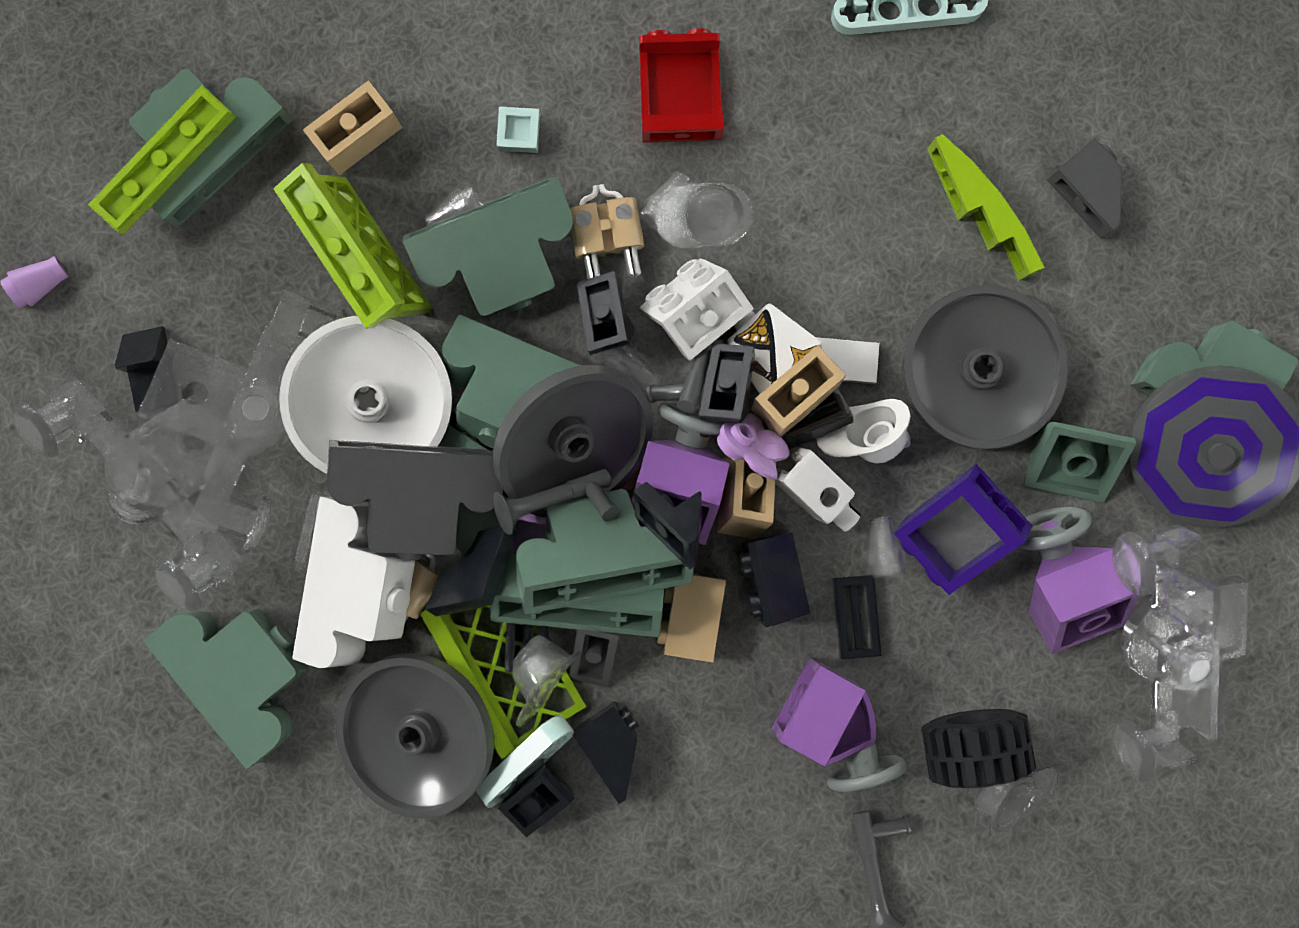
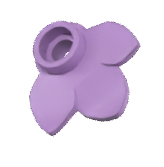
[717,413,790,480]

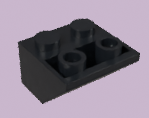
[736,532,810,627]

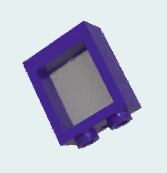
[894,463,1033,595]

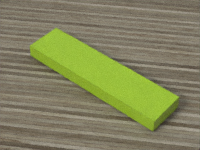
[88,85,236,236]

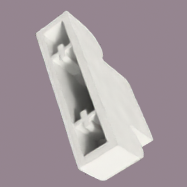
[292,496,415,668]

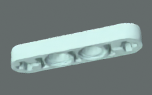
[831,0,988,35]

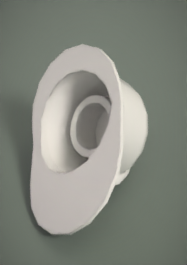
[816,399,911,464]

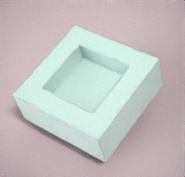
[496,107,540,153]

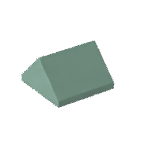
[1025,422,1136,503]

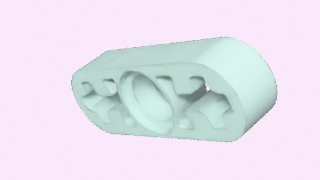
[476,715,574,808]

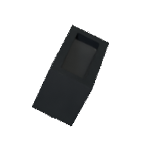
[572,701,639,804]

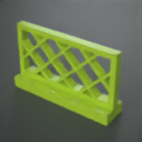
[273,163,433,329]
[420,606,586,759]

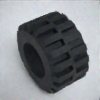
[921,709,1036,788]

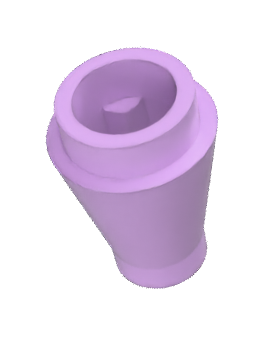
[0,256,69,308]

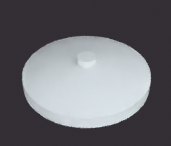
[279,316,452,474]

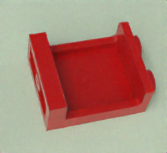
[639,28,724,143]

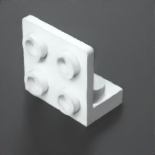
[640,258,754,361]

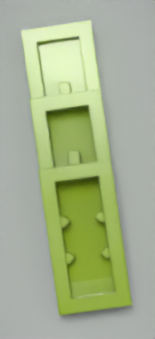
[927,134,1045,281]

